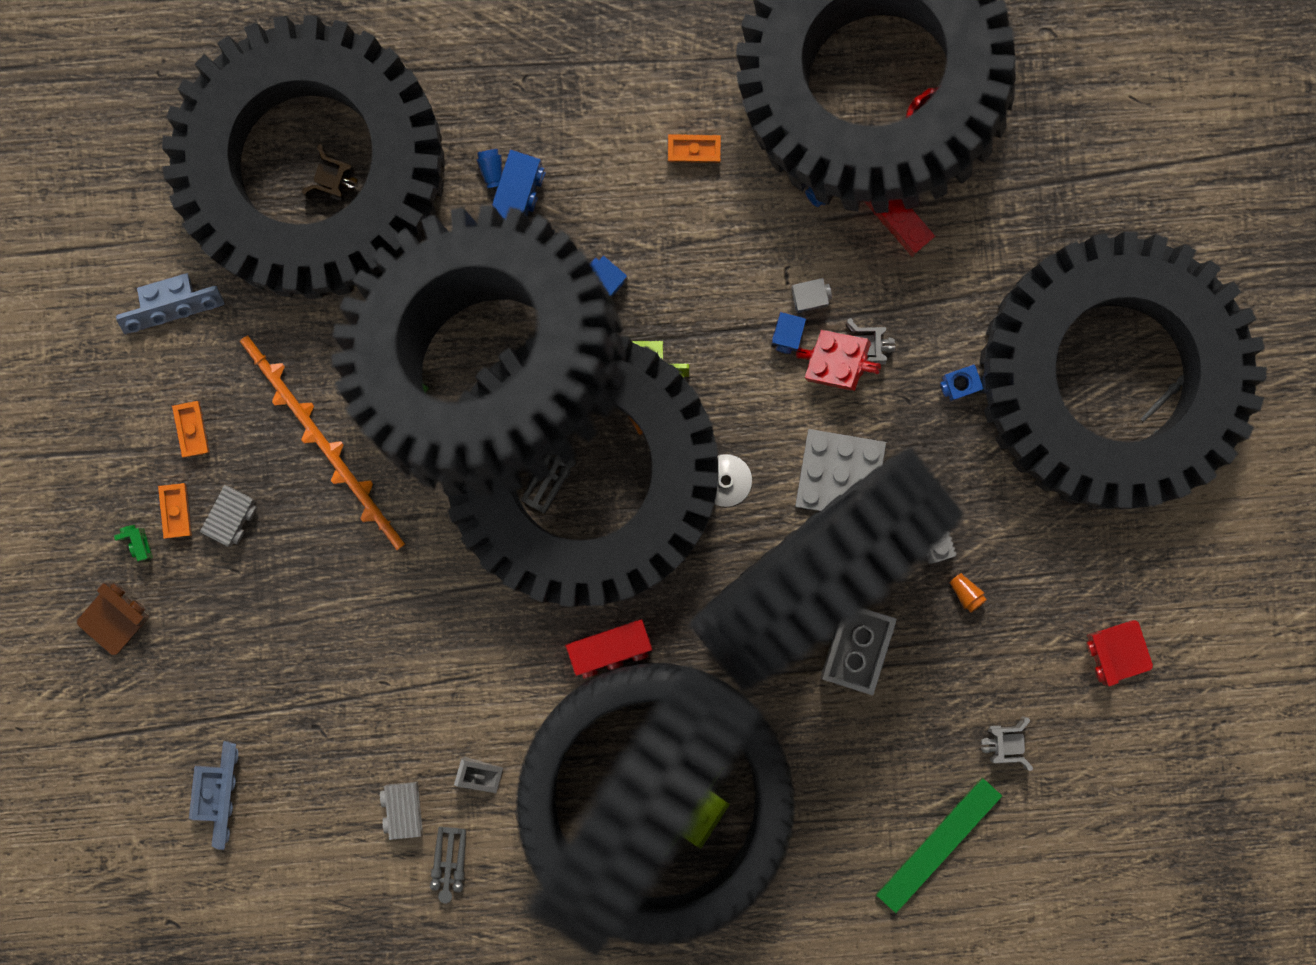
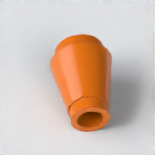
[949,573,987,613]

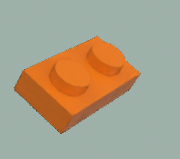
[668,134,721,163]
[172,401,210,458]
[158,483,192,539]

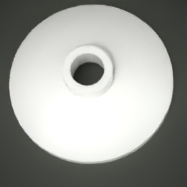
[714,454,752,507]

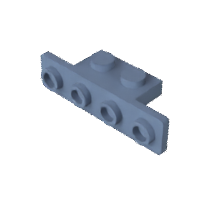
[116,273,224,334]
[189,741,238,850]

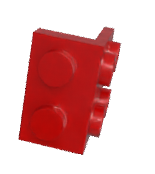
[1086,620,1153,686]

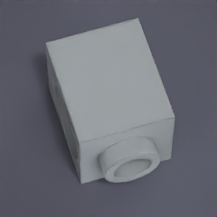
[791,278,832,313]

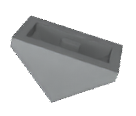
[454,757,503,793]

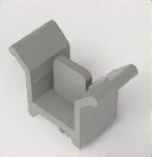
[845,318,895,365]
[981,716,1033,771]

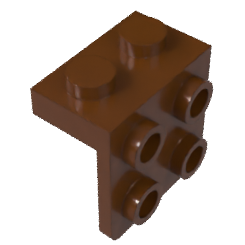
[77,582,150,655]

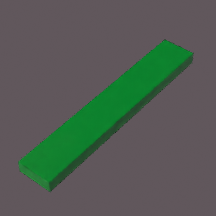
[876,778,1002,913]

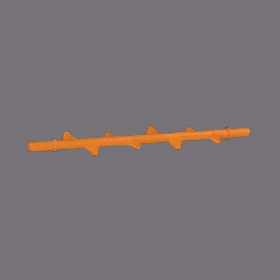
[240,335,405,551]

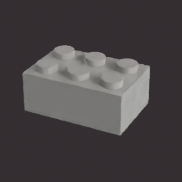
[820,608,897,695]

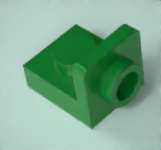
[114,525,153,561]

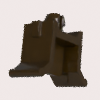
[302,145,358,201]

